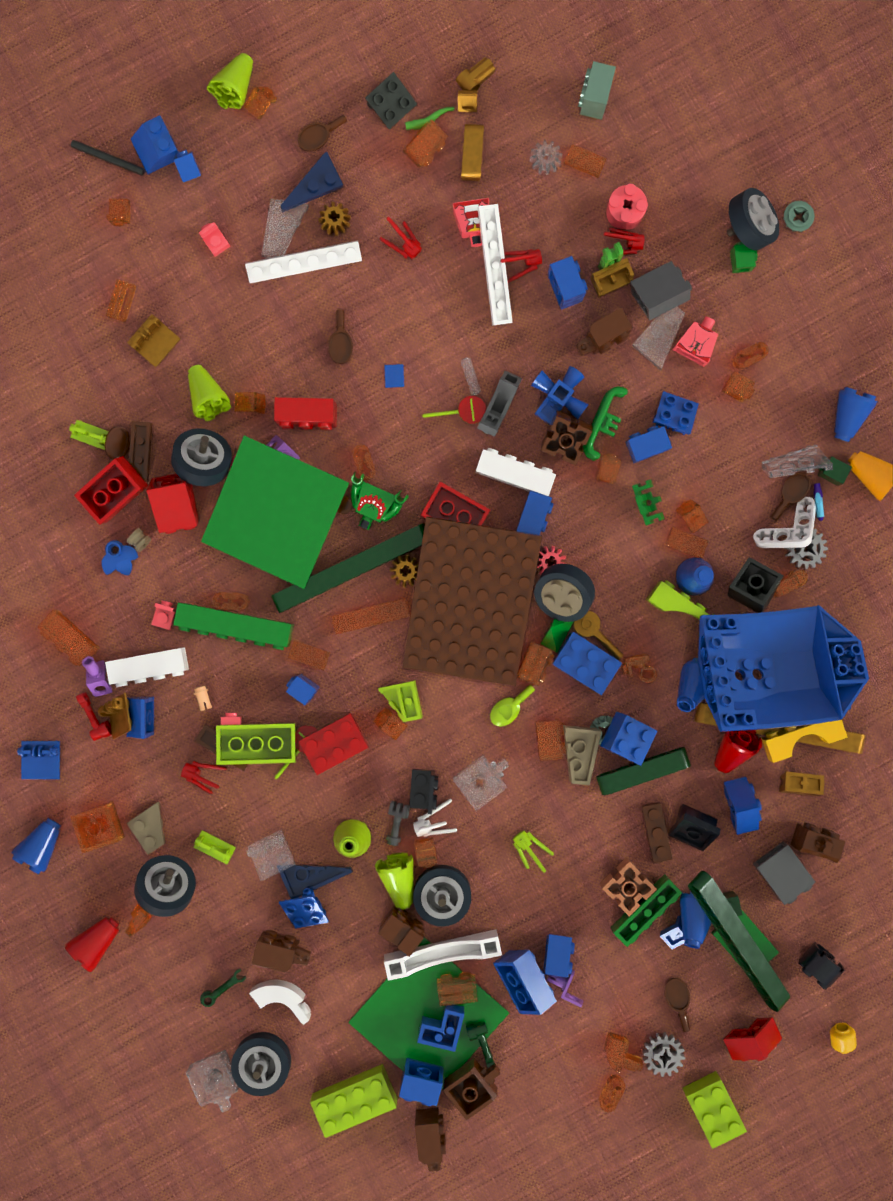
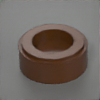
[337,495,353,514]

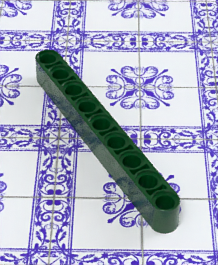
[271,523,425,613]
[688,871,790,1012]

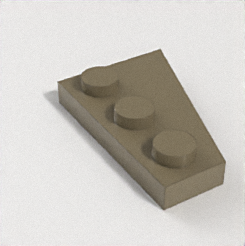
[563,725,601,785]

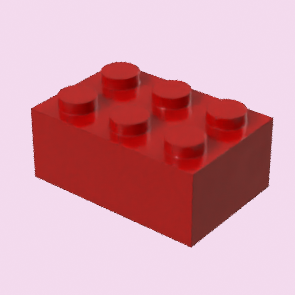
[274,397,337,431]
[74,456,149,525]
[421,482,490,525]
[299,713,369,775]

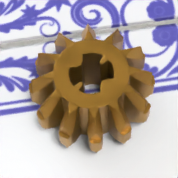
[318,201,351,236]
[389,555,419,588]

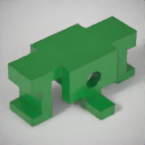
[632,479,665,526]

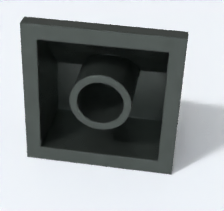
[727,557,784,613]

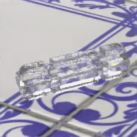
[461,357,481,395]

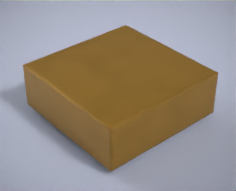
[458,90,477,112]

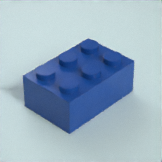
[551,631,622,696]
[493,950,557,1015]

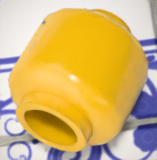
[830,1022,857,1054]

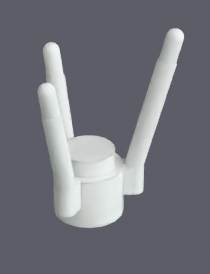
[413,799,457,837]

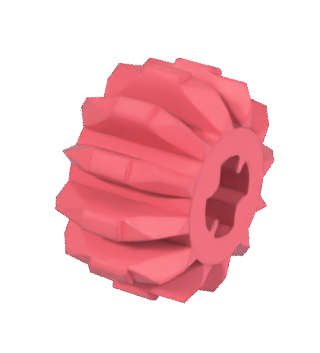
[537,546,566,575]

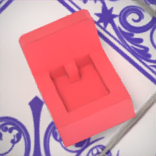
[221,713,242,725]

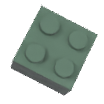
[578,61,616,120]

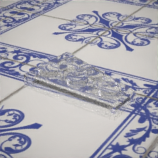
[261,198,309,258]
[632,307,685,371]
[761,445,833,478]

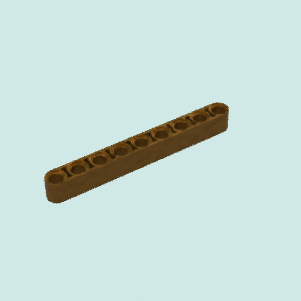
[694,703,866,754]

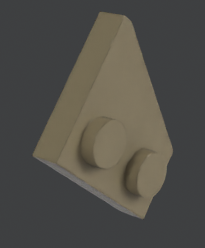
[127,801,165,855]

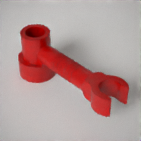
[76,692,112,741]

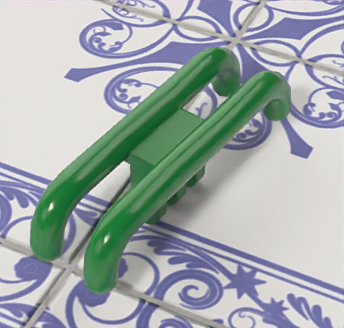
[583,386,628,461]

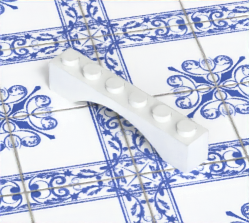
[384,929,502,981]

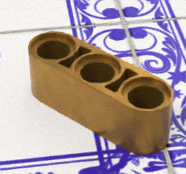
[461,124,484,181]

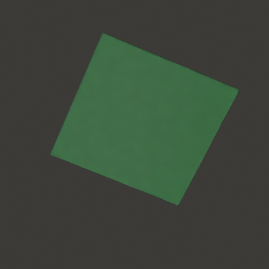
[201,435,349,589]
[348,937,509,1090]

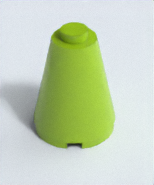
[375,852,414,910]

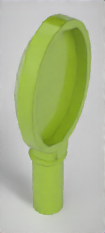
[490,685,535,727]

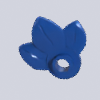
[102,540,139,576]

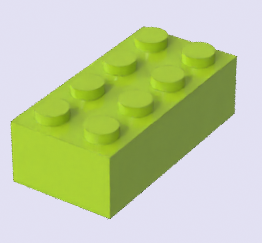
[216,723,295,765]
[310,1064,398,1138]

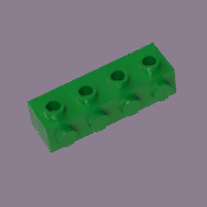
[610,874,682,947]

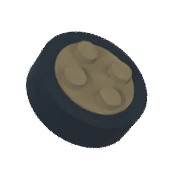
[534,564,595,622]

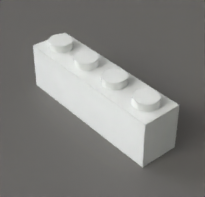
[475,448,556,496]
[105,647,189,687]

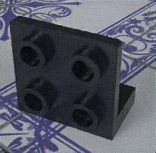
[410,769,439,815]

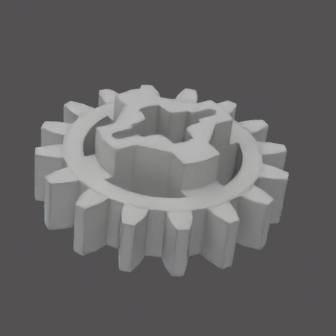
[784,529,828,569]
[642,1032,685,1077]

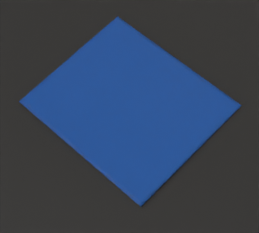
[384,364,404,388]

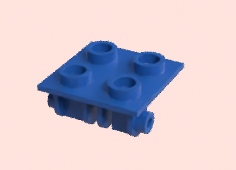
[652,391,699,435]
[17,741,60,779]
[279,888,329,928]

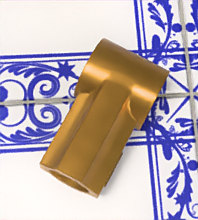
[455,57,495,91]

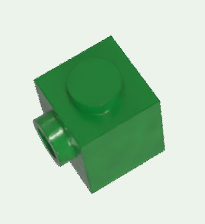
[730,242,758,273]

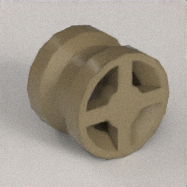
[127,528,151,552]

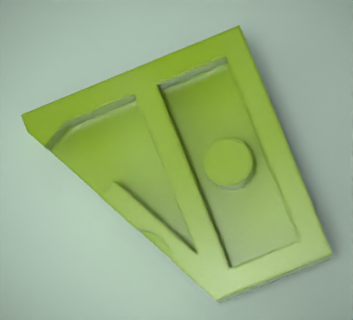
[378,680,423,722]

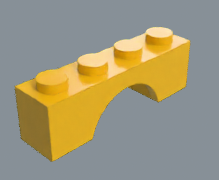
[761,720,848,763]

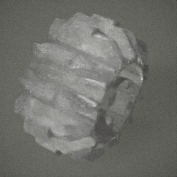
[530,140,562,175]

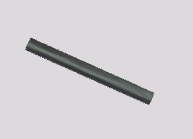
[71,140,145,176]

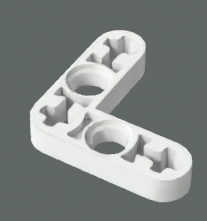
[753,497,816,548]

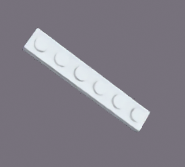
[477,204,513,326]
[245,240,362,283]

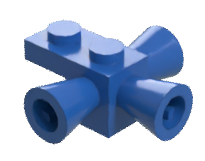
[531,366,589,425]

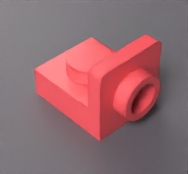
[199,222,230,257]
[151,600,177,630]

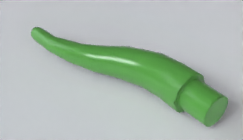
[405,107,455,130]

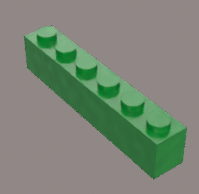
[174,603,294,650]

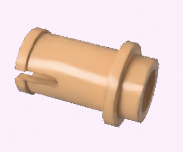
[193,685,212,711]

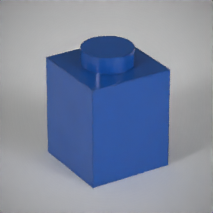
[174,149,201,183]

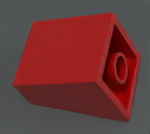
[146,473,199,534]

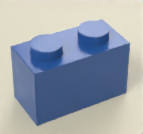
[625,425,672,464]
[286,674,320,705]
[543,934,575,978]

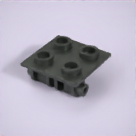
[365,72,417,130]

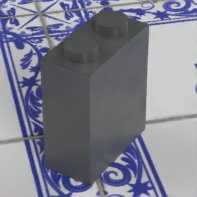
[630,261,692,321]
[753,841,816,905]

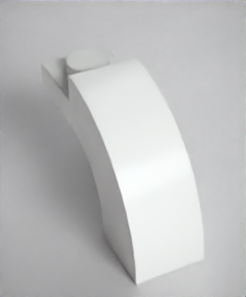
[249,980,311,1025]

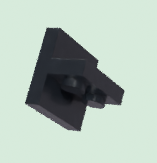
[668,804,721,851]

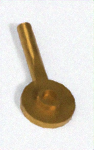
[574,611,623,660]

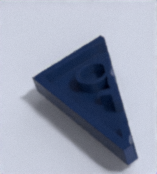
[280,152,343,213]
[277,864,353,899]

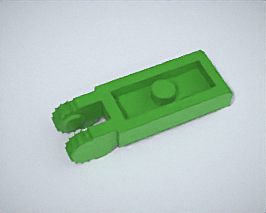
[598,242,623,270]

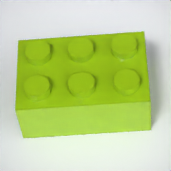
[682,1071,747,1149]

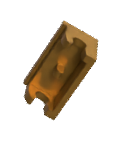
[590,258,634,297]
[779,771,824,796]

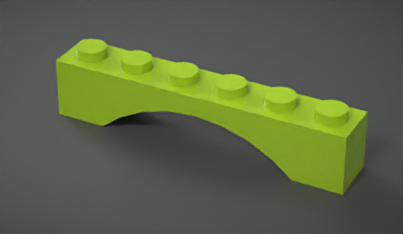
[646,581,715,620]

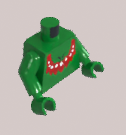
[351,471,409,530]

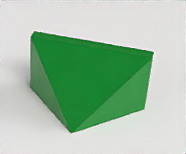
[540,619,574,653]

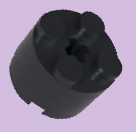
[798,942,845,990]

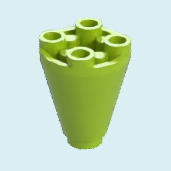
[206,53,253,109]
[188,365,231,421]
[333,819,371,858]

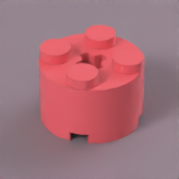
[606,184,648,230]

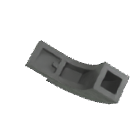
[477,371,522,436]

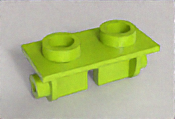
[69,420,109,450]
[193,830,236,864]

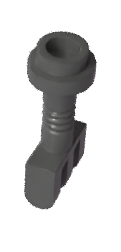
[386,801,410,846]

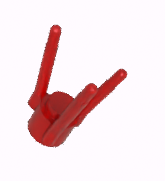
[379,217,422,259]
[603,227,645,256]
[500,249,542,283]
[181,761,227,794]

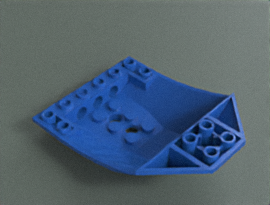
[698,605,869,732]

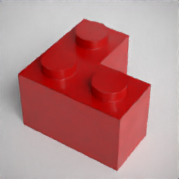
[723,1017,782,1061]

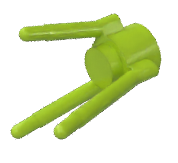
[512,830,554,873]

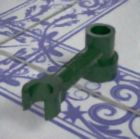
[200,969,246,1007]
[466,1022,495,1068]

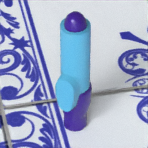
[814,483,824,521]

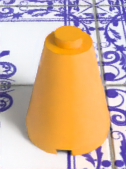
[848,451,893,501]

